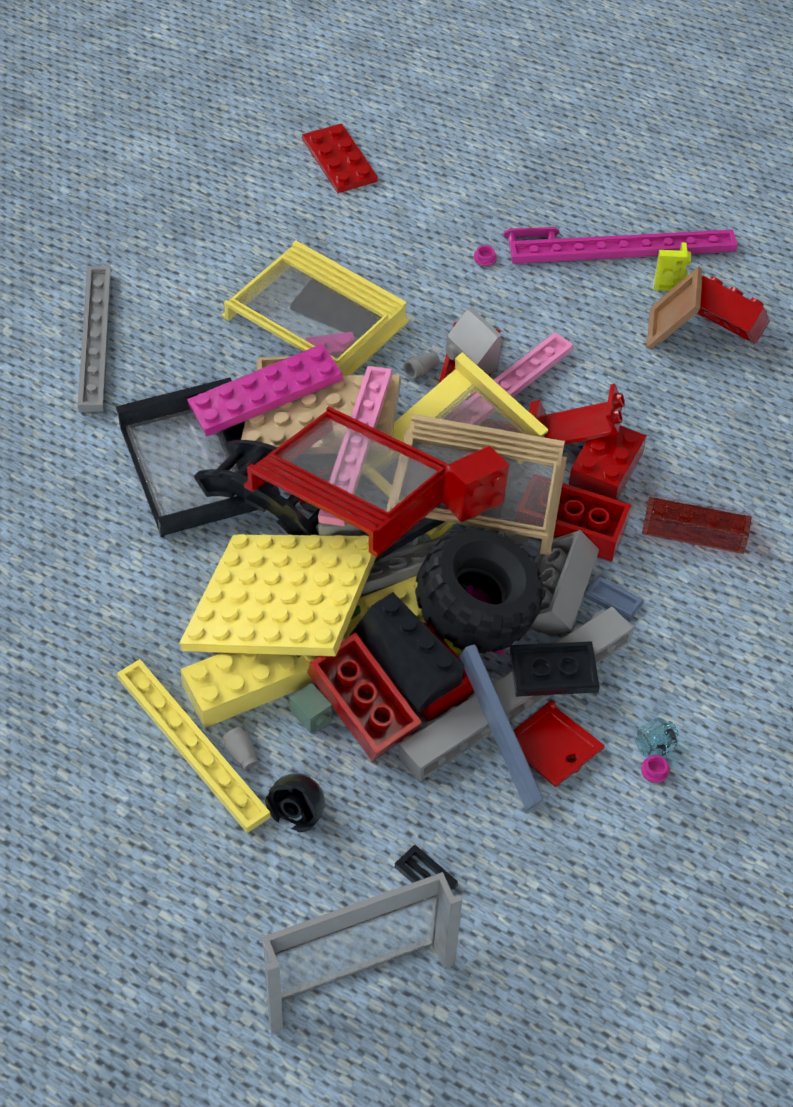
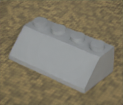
[530,530,599,635]

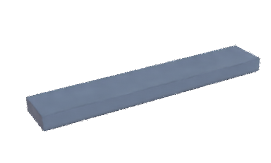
[459,644,543,810]

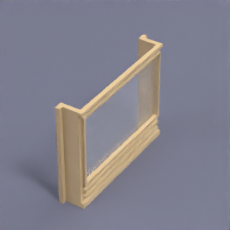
[386,414,567,555]

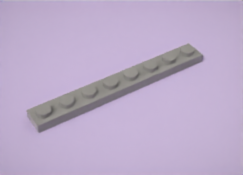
[78,266,111,412]

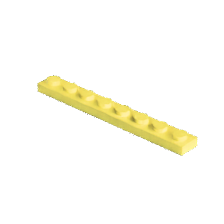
[117,659,271,833]

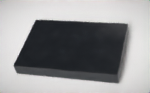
[510,641,600,697]

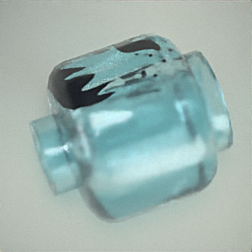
[635,717,679,757]

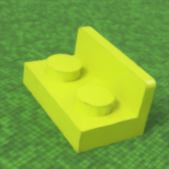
[653,243,691,291]

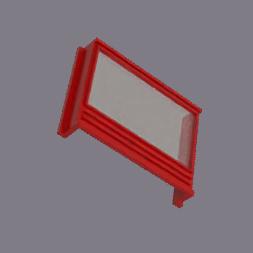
[244,406,448,557]

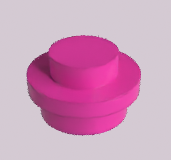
[474,245,497,266]
[641,755,670,783]

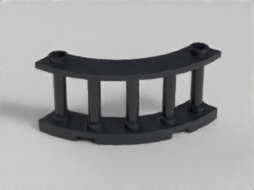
[193,440,328,535]

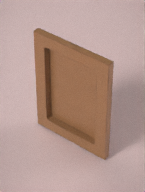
[646,266,702,349]

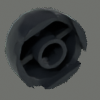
[265,773,325,832]

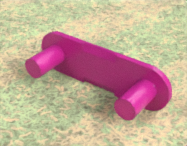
[503,227,559,244]

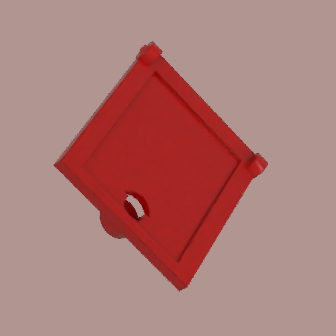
[513,700,605,787]

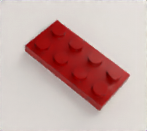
[302,123,378,194]

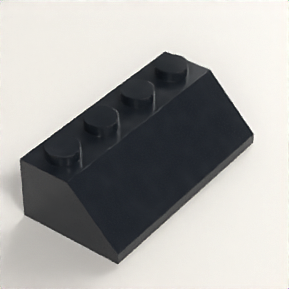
[349,592,464,713]

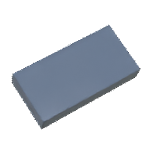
[584,575,644,622]

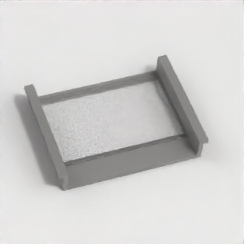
[261,872,463,1033]

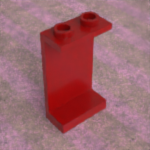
[529,383,625,445]

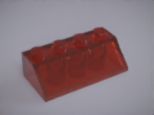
[642,494,752,554]

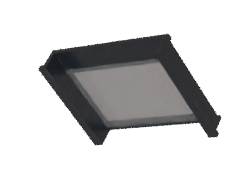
[116,377,280,537]

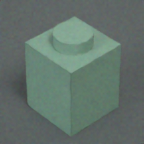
[289,683,332,733]

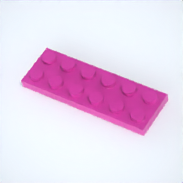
[187,344,343,437]

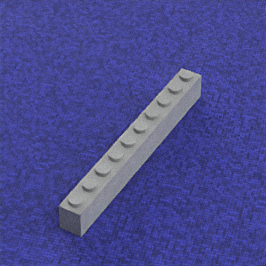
[399,607,634,782]

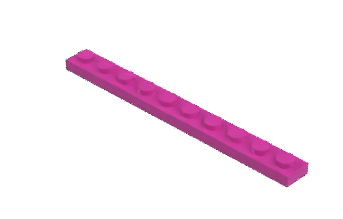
[509,229,738,264]

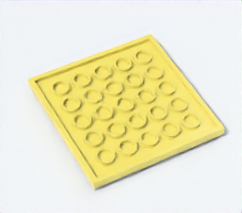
[179,534,376,656]

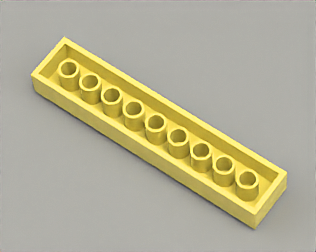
[180,576,425,728]

